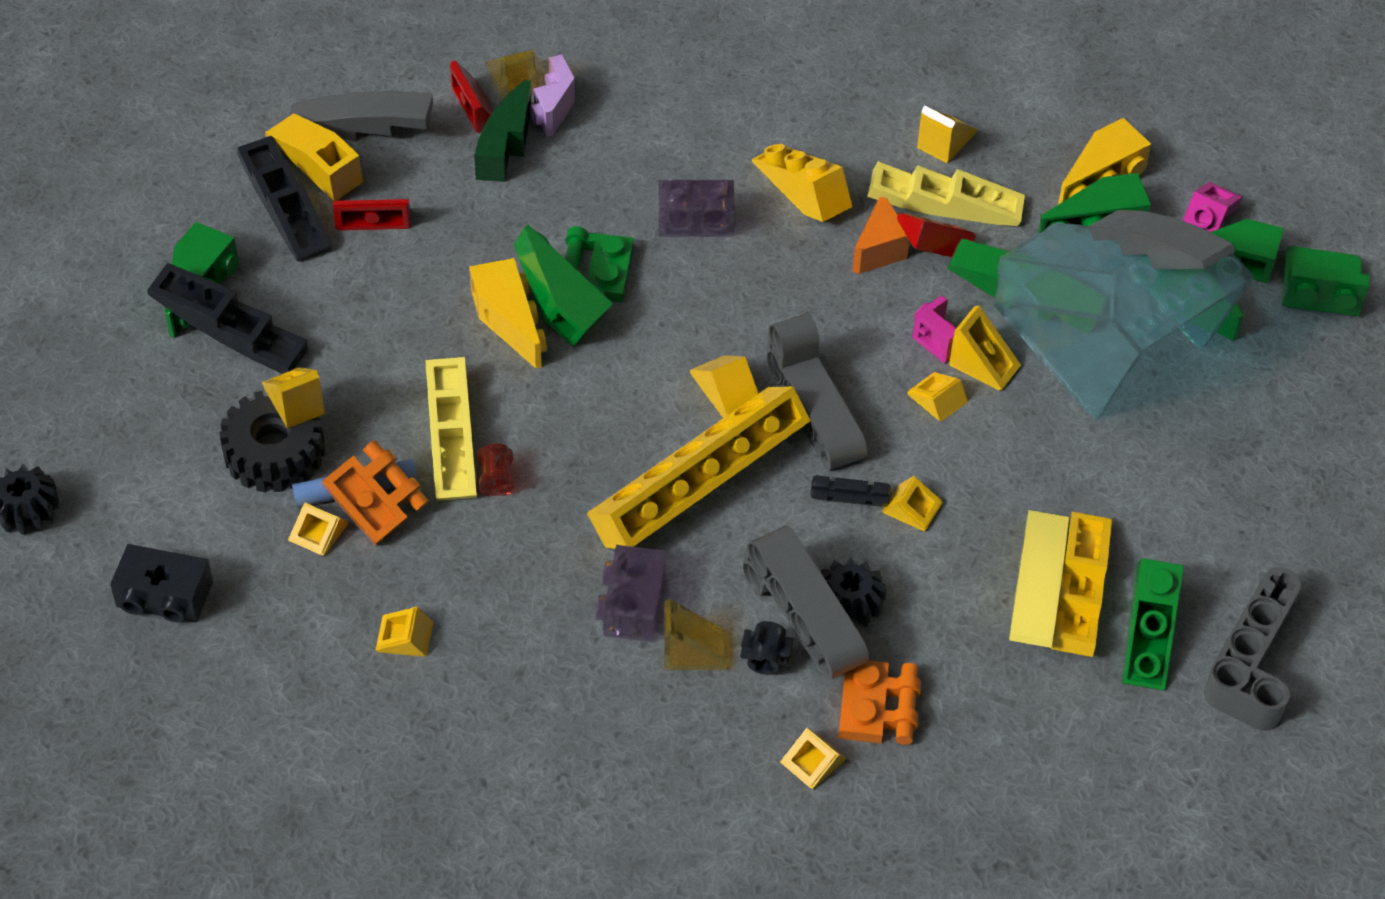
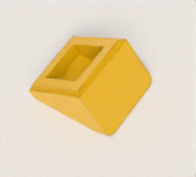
[907,372,968,422]
[882,476,943,531]
[288,503,349,556]
[375,606,433,657]
[780,728,847,790]

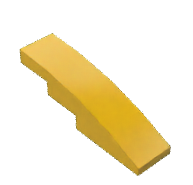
[1051,512,1112,657]

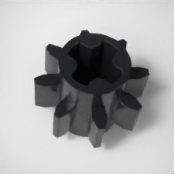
[740,621,794,675]

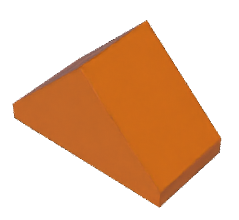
[852,196,909,274]

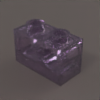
[658,180,735,237]
[596,545,666,642]

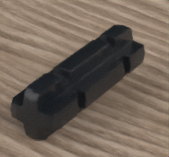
[810,475,891,507]

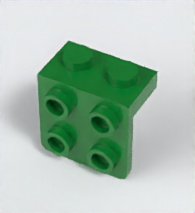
[1282,246,1369,317]

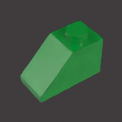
[1208,219,1284,284]

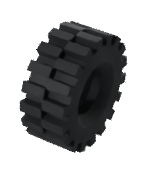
[219,390,325,492]

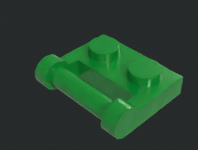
[565,226,634,302]

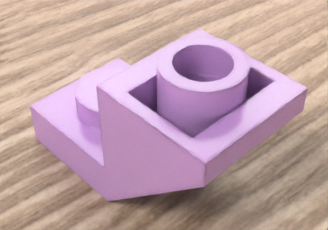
[529,54,575,137]

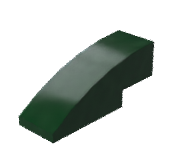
[474,80,532,182]

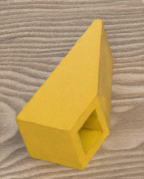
[265,113,363,201]
[1058,118,1151,204]
[752,144,852,222]
[469,258,547,369]

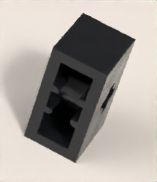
[110,544,213,623]

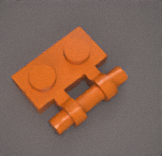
[322,440,429,546]
[838,661,922,745]

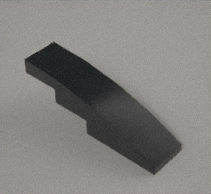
[237,135,332,261]
[147,263,308,374]

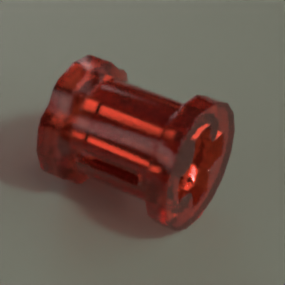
[477,443,515,497]

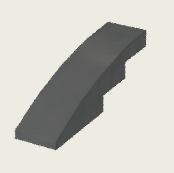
[288,91,433,141]
[1089,210,1235,269]

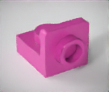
[1183,182,1242,232]
[912,296,956,364]

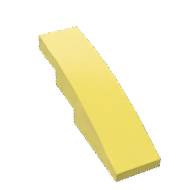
[867,161,1025,226]
[425,357,477,501]
[1009,510,1069,648]

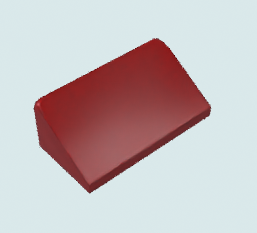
[450,60,494,133]
[333,199,411,231]
[897,213,976,257]

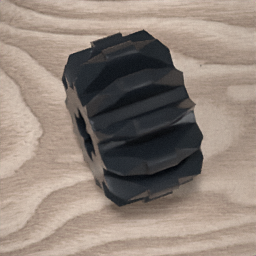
[0,463,59,535]
[821,557,886,627]

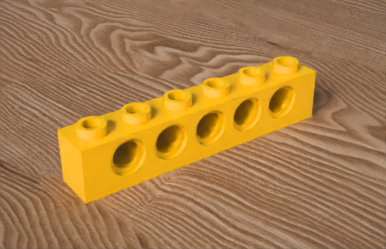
[587,386,811,550]

